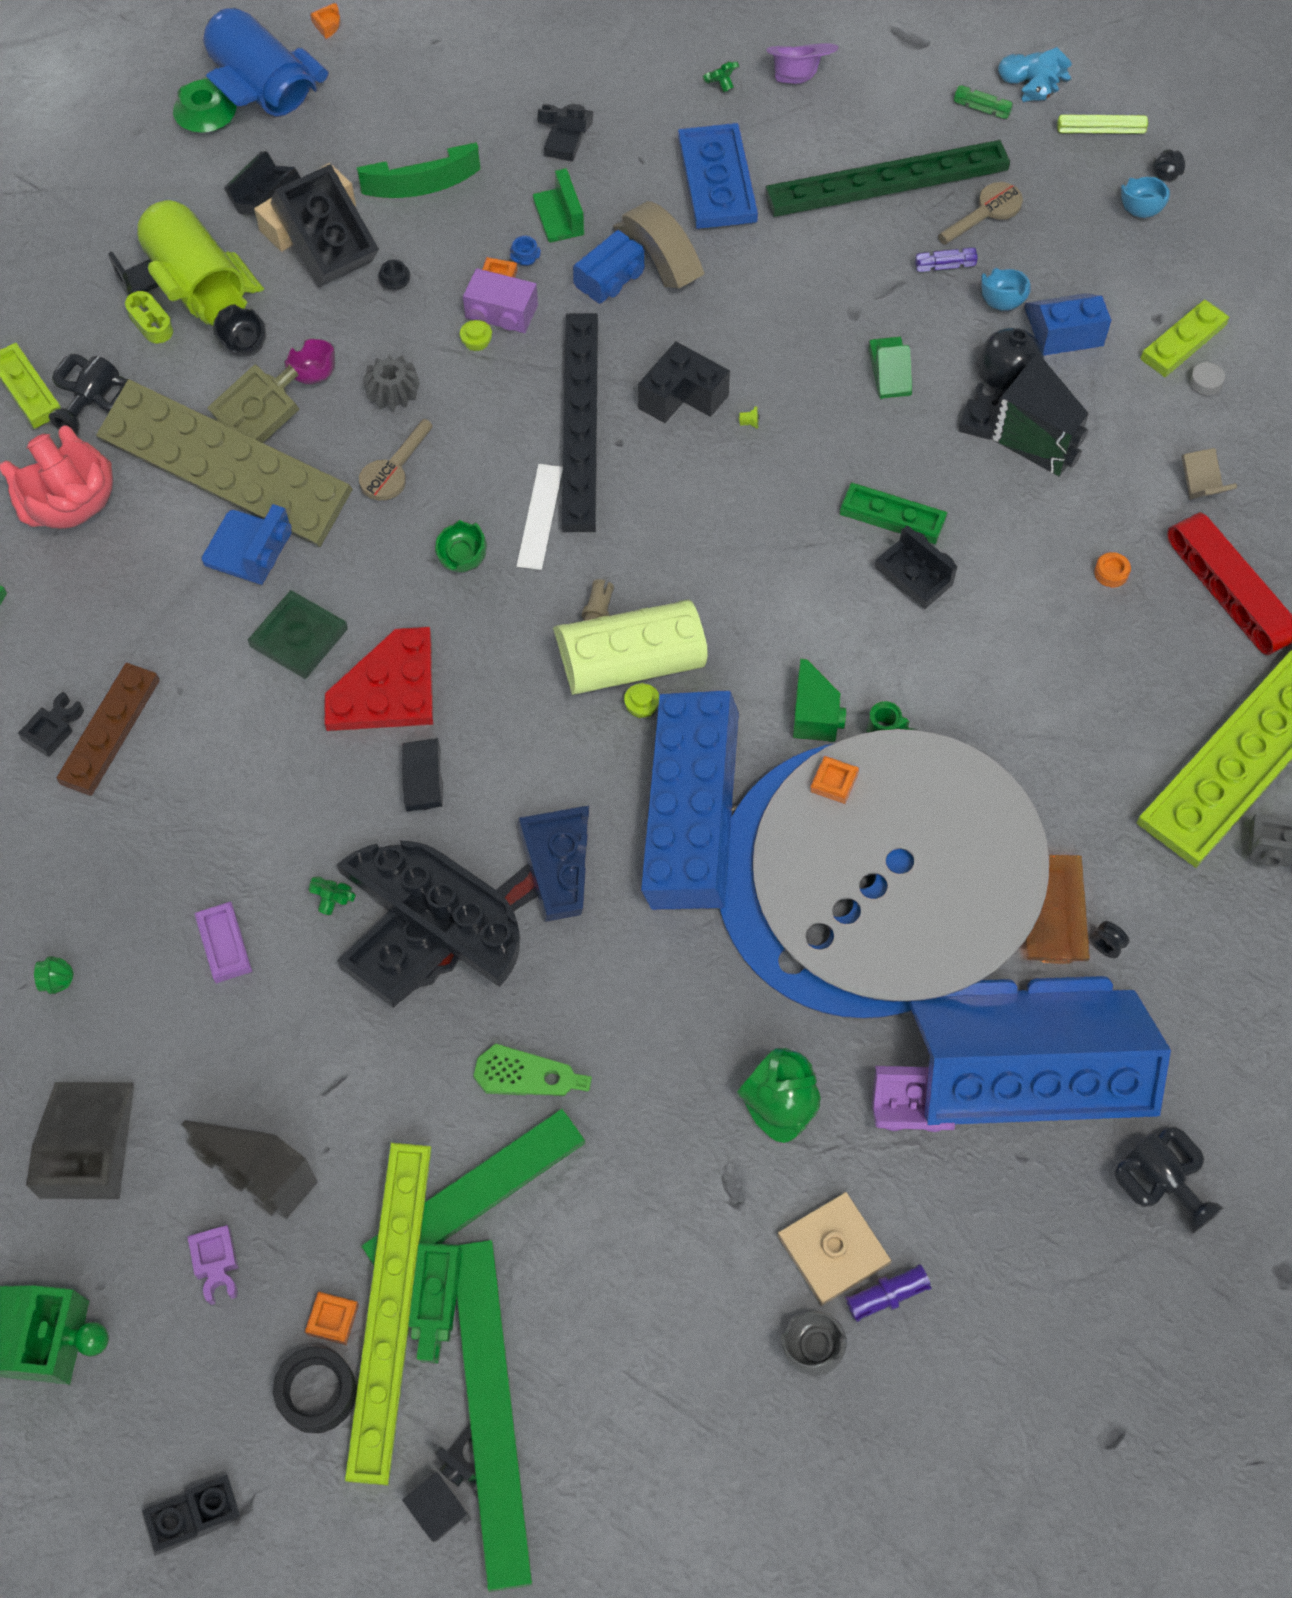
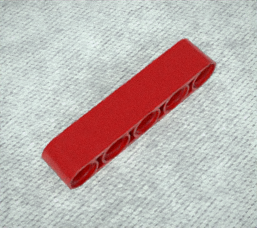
[1167,512,1292,655]

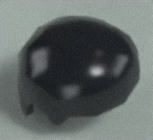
[213,304,266,356]

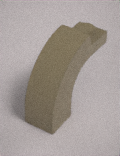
[613,201,705,289]

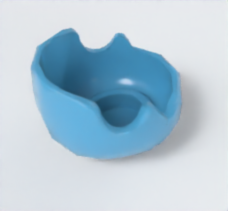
[1121,177,1170,218]
[981,268,1031,311]

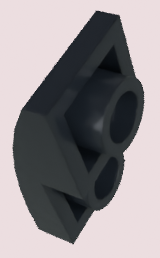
[402,738,443,812]
[142,1475,240,1556]

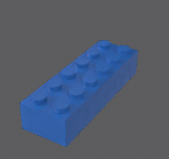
[641,691,739,910]

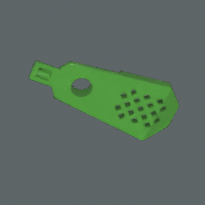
[474,1043,592,1096]

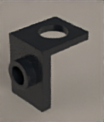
[108,251,159,296]
[435,1424,477,1489]

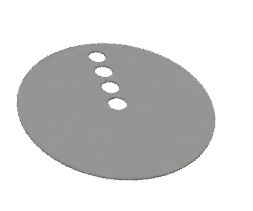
[753,729,1049,1002]

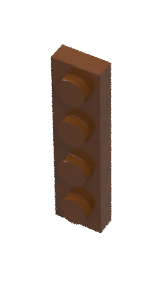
[56,662,160,796]

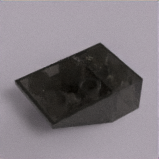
[26,1082,134,1199]
[181,1120,318,1219]

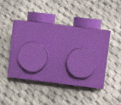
[872,1066,955,1132]

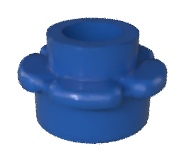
[510,236,541,266]

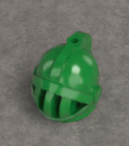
[736,1048,821,1143]

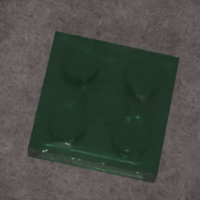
[247,590,348,679]

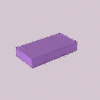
[195,901,253,984]

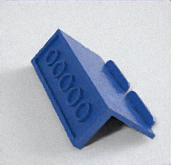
[909,976,1171,1125]

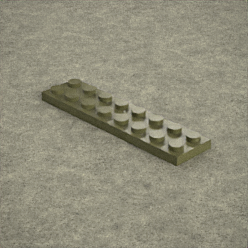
[96,379,353,547]

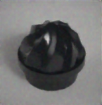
[1153,149,1185,181]

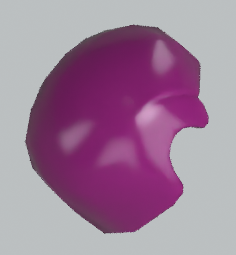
[284,339,335,385]

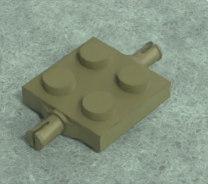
[207,364,300,443]

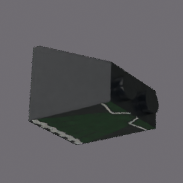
[991,354,1089,477]

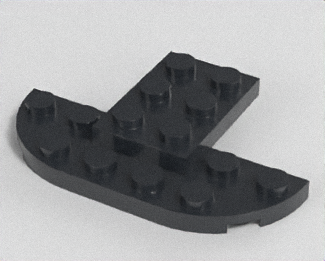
[337,840,520,1008]

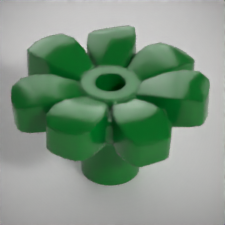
[703,61,740,93]
[308,876,356,915]

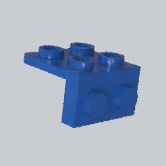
[202,504,292,585]

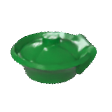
[173,78,237,132]

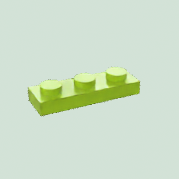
[1140,299,1230,378]
[0,342,61,429]

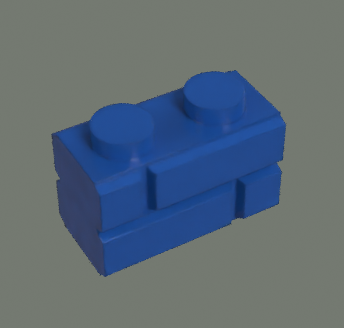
[573,230,645,304]

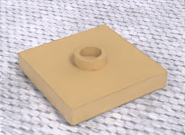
[778,1192,891,1306]

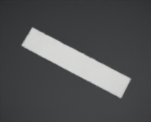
[517,464,563,570]

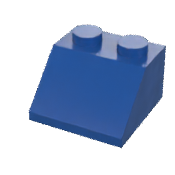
[1024,293,1112,356]

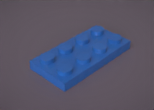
[678,123,758,229]

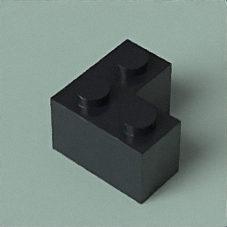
[638,341,730,423]

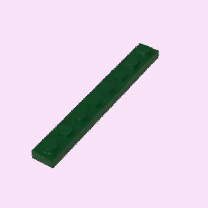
[765,140,1010,217]

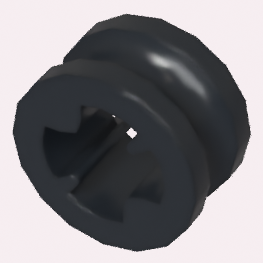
[1090,921,1130,958]

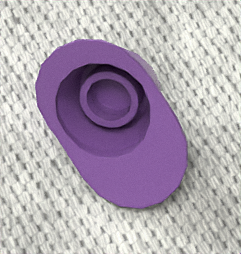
[766,43,839,84]

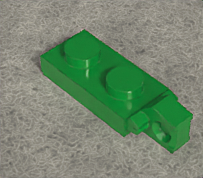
[408,1243,462,1364]

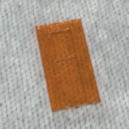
[1026,854,1090,964]

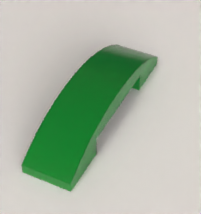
[356,142,481,198]

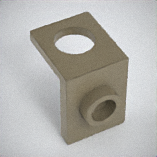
[1181,448,1237,500]

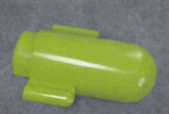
[137,200,265,326]

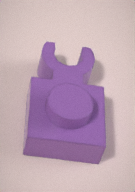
[187,1225,238,1305]

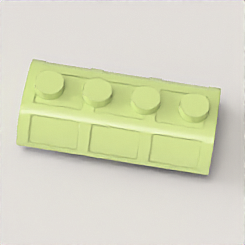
[553,600,708,695]

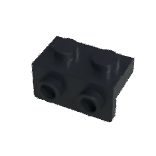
[224,151,301,215]
[875,525,957,609]

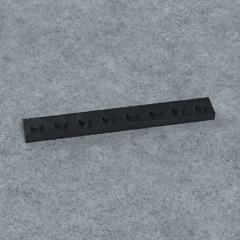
[562,313,598,532]

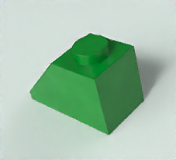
[793,659,846,742]

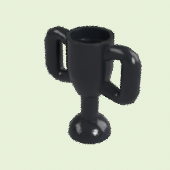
[49,354,128,435]
[1114,1127,1224,1234]

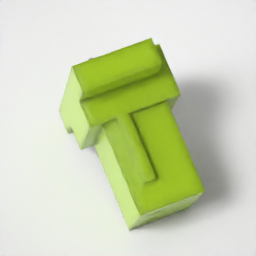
[739,406,760,429]

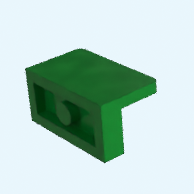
[533,168,584,243]

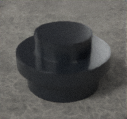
[378,259,410,290]

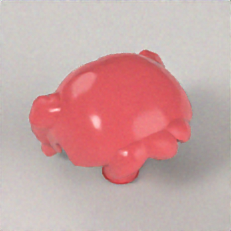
[0,426,113,529]

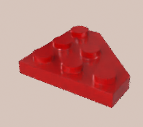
[325,627,434,731]

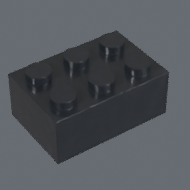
[270,164,379,287]

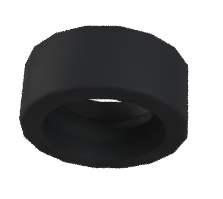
[272,1346,357,1434]

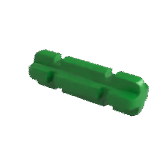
[954,85,1013,119]

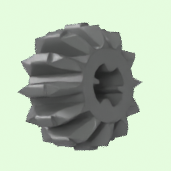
[363,354,420,412]

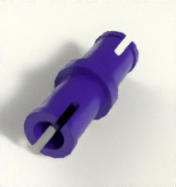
[845,1264,932,1323]

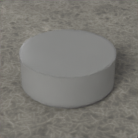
[1190,362,1225,395]

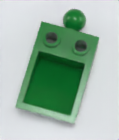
[0,1285,109,1385]

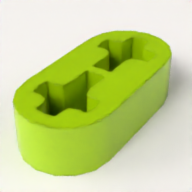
[125,291,173,344]

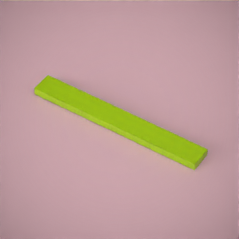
[345,1143,432,1486]

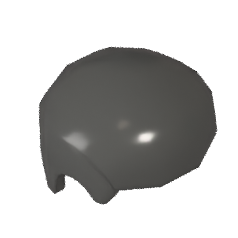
[781,1310,847,1376]

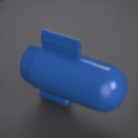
[203,8,328,116]

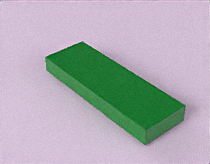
[839,482,948,545]

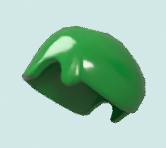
[435,520,487,573]

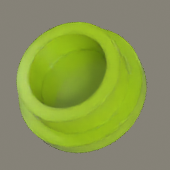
[460,320,492,351]
[624,683,659,718]

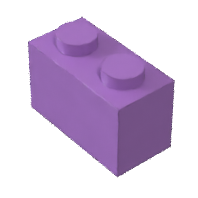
[463,268,538,333]

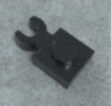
[537,104,594,133]
[958,383,1001,440]
[18,692,84,757]

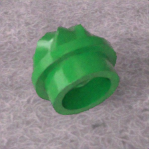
[34,956,74,995]

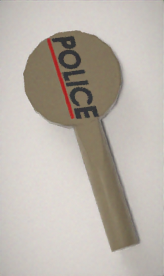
[938,182,1023,245]
[359,419,433,501]

